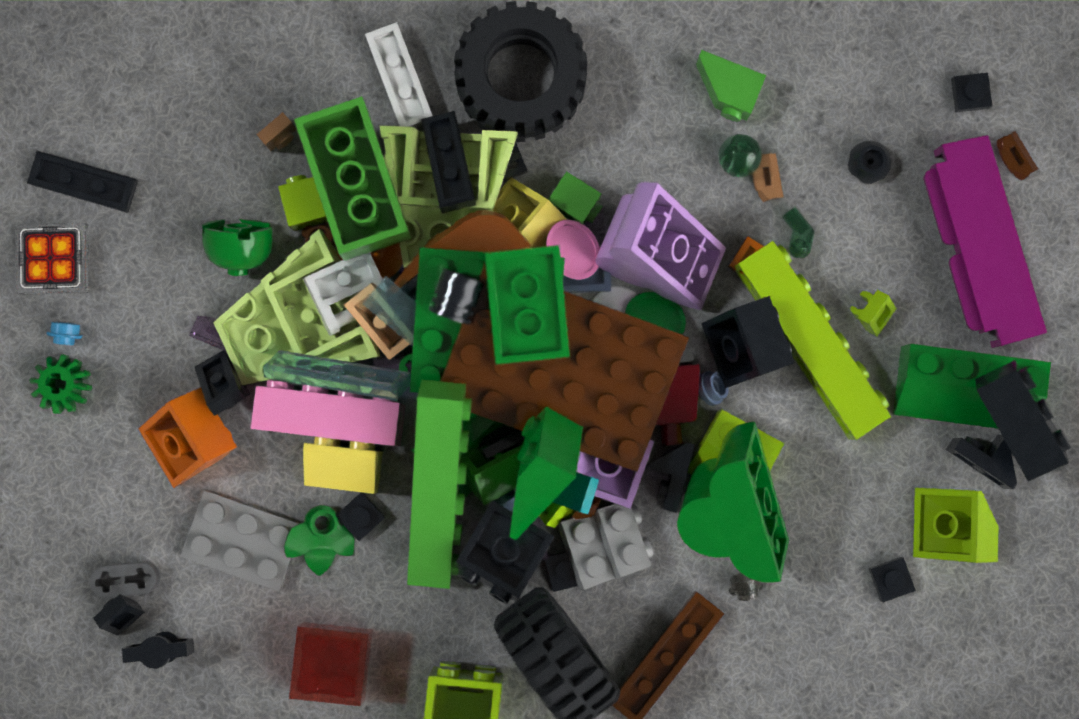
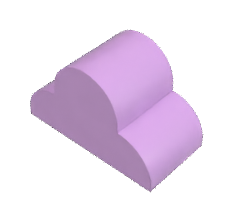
[595,182,726,310]

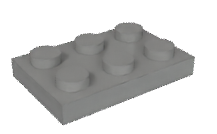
[180,490,300,592]

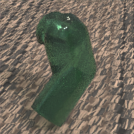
[782,206,814,258]

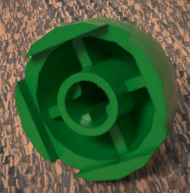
[202,219,272,276]

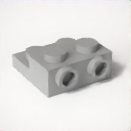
[557,503,653,590]

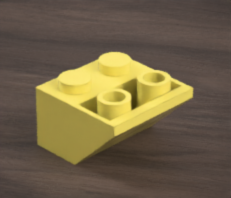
[303,437,383,494]

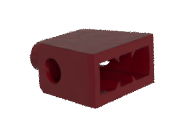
[655,364,700,446]

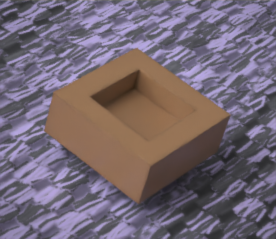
[256,112,297,151]

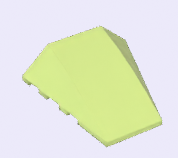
[379,125,518,268]
[213,229,380,385]

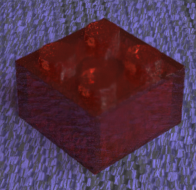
[289,622,373,706]

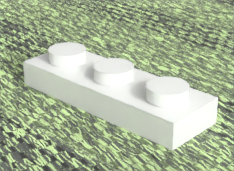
[365,22,433,128]

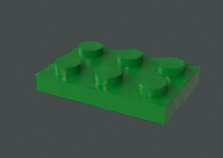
[484,245,570,365]

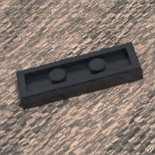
[421,111,476,214]
[27,151,138,213]

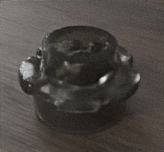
[729,573,763,601]

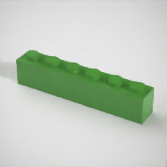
[407,380,472,589]

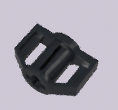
[122,632,195,669]

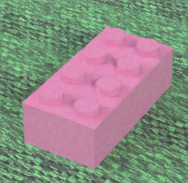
[250,380,406,446]

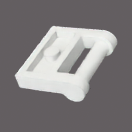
[303,253,387,336]

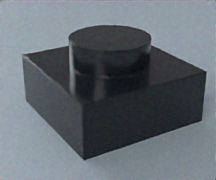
[951,73,993,113]
[336,492,386,541]
[545,552,578,592]
[868,557,916,602]
[93,594,145,636]

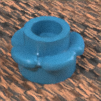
[46,322,82,345]

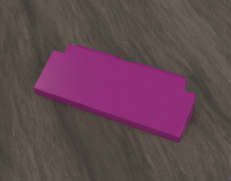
[923,135,1047,348]

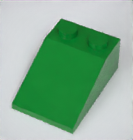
[510,406,583,540]

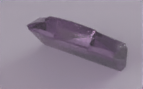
[190,316,227,352]

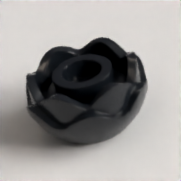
[848,141,891,184]

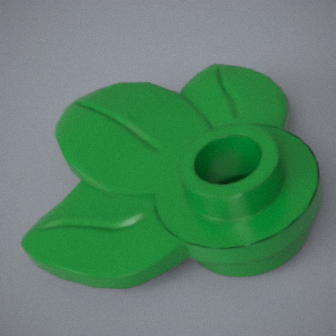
[284,505,354,576]

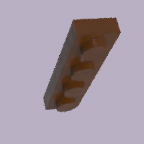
[612,590,724,719]

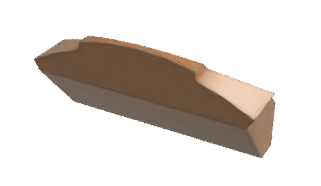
[752,154,784,202]

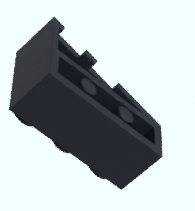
[975,360,1071,481]

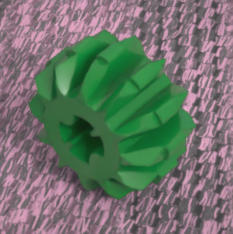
[29,354,92,414]

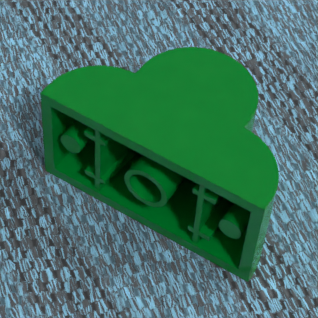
[677,421,789,583]

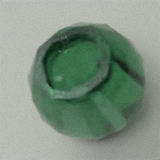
[718,134,763,178]

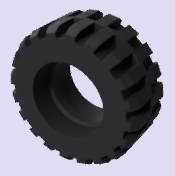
[454,1,587,142]
[494,587,620,719]

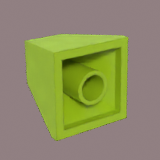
[913,487,999,563]

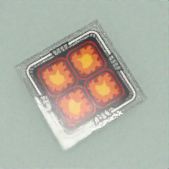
[15,222,89,295]

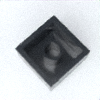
[701,296,795,388]

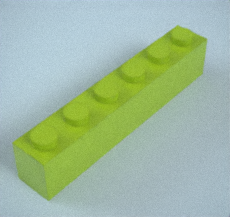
[734,241,891,440]

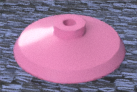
[546,220,600,280]

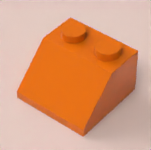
[139,387,237,488]

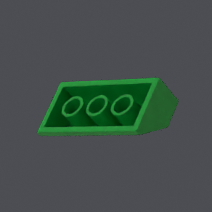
[893,344,1051,429]

